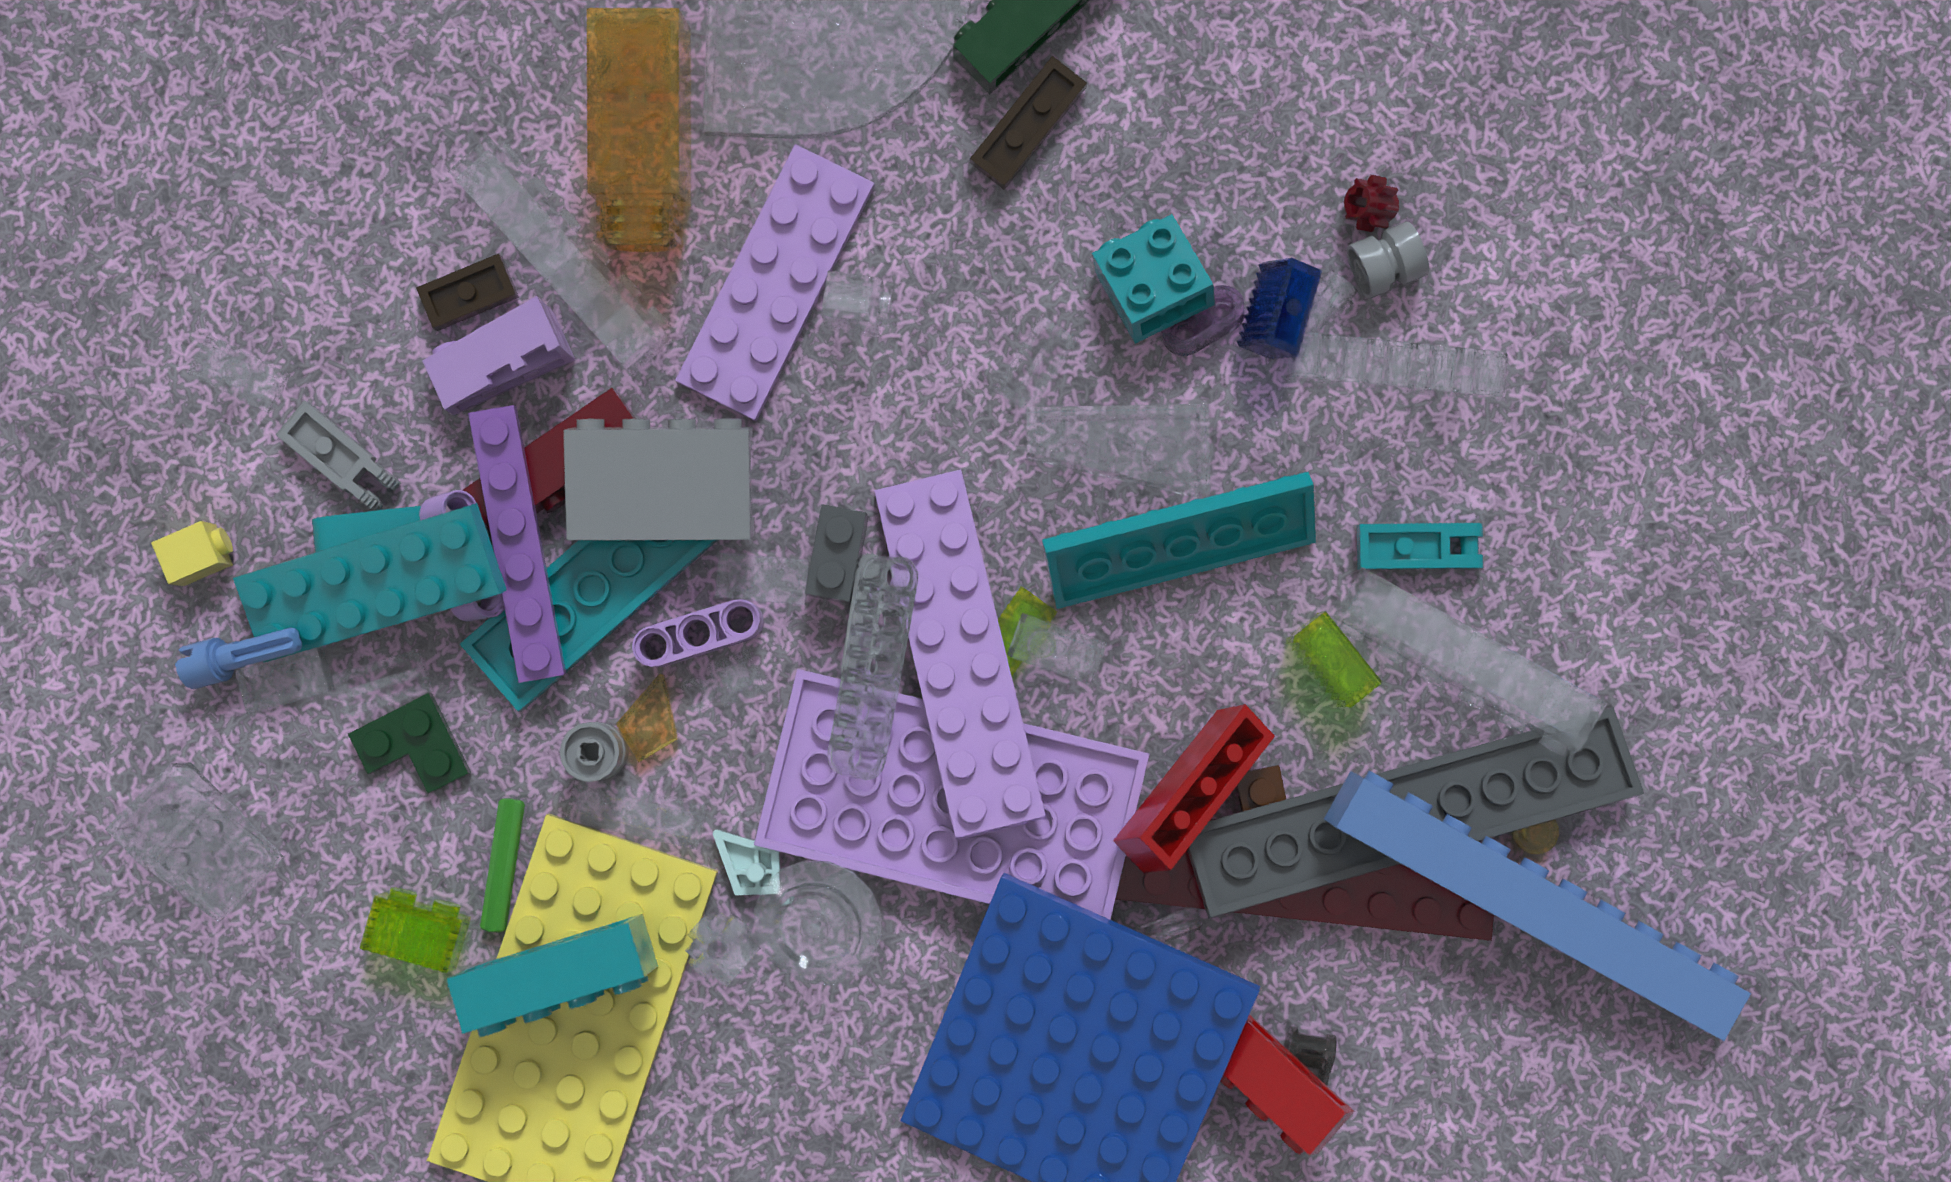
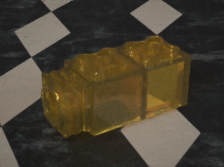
[587,8,691,252]

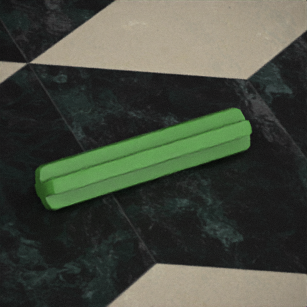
[480,798,525,933]

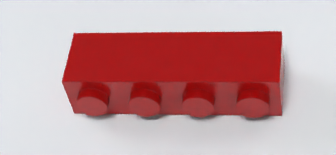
[1113,704,1275,873]
[1220,1014,1355,1156]

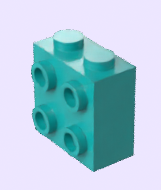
[1092,214,1215,344]

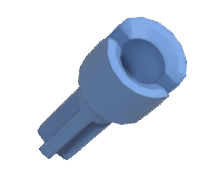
[175,627,302,689]

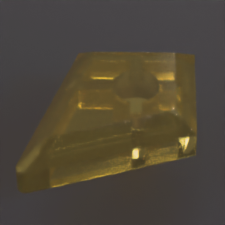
[616,674,679,762]

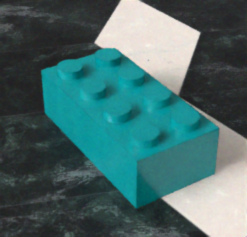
[446,914,658,1037]

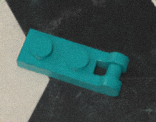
[1357,523,1484,570]

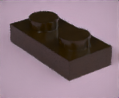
[416,253,519,331]

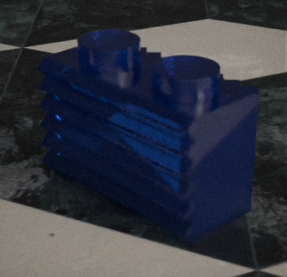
[1237,257,1322,359]

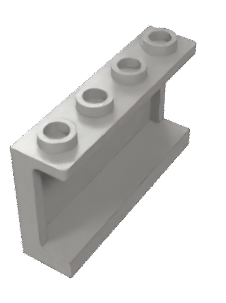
[564,418,755,540]

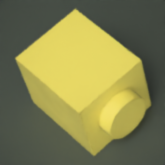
[151,521,233,586]

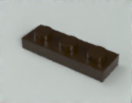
[970,56,1087,190]

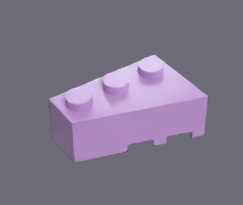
[422,296,575,415]

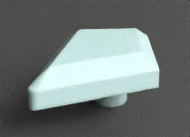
[713,829,781,895]

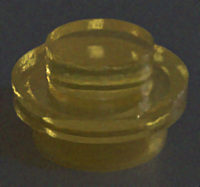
[1512,820,1559,854]

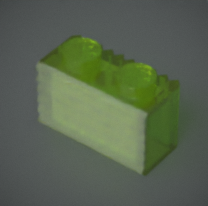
[1286,611,1382,708]
[359,887,471,973]

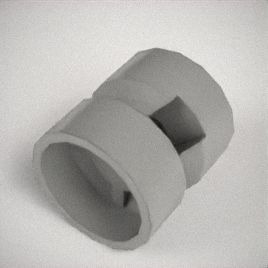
[1347,221,1429,299]
[560,722,629,782]

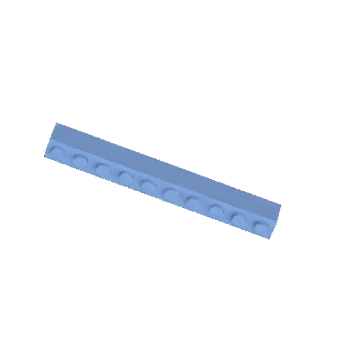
[1324,771,1751,1041]

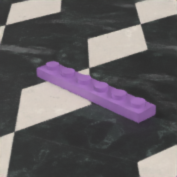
[468,405,566,683]

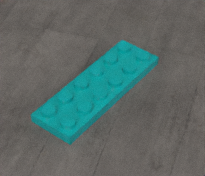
[1042,472,1316,609]
[233,503,507,663]
[459,540,718,712]

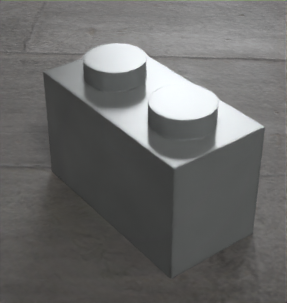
[805,504,869,604]

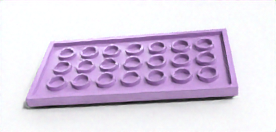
[754,669,1150,920]

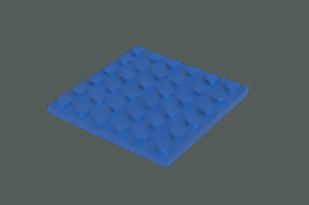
[900,873,1260,1182]

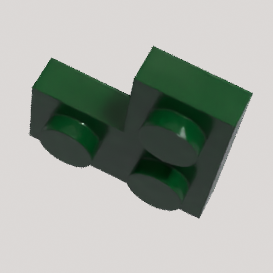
[348,693,472,794]

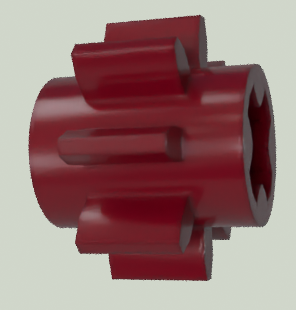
[1344,174,1399,232]

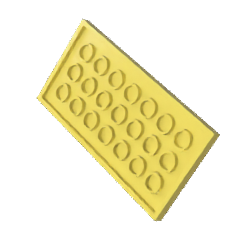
[427,814,718,1182]

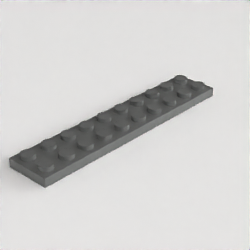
[1187,707,1644,919]

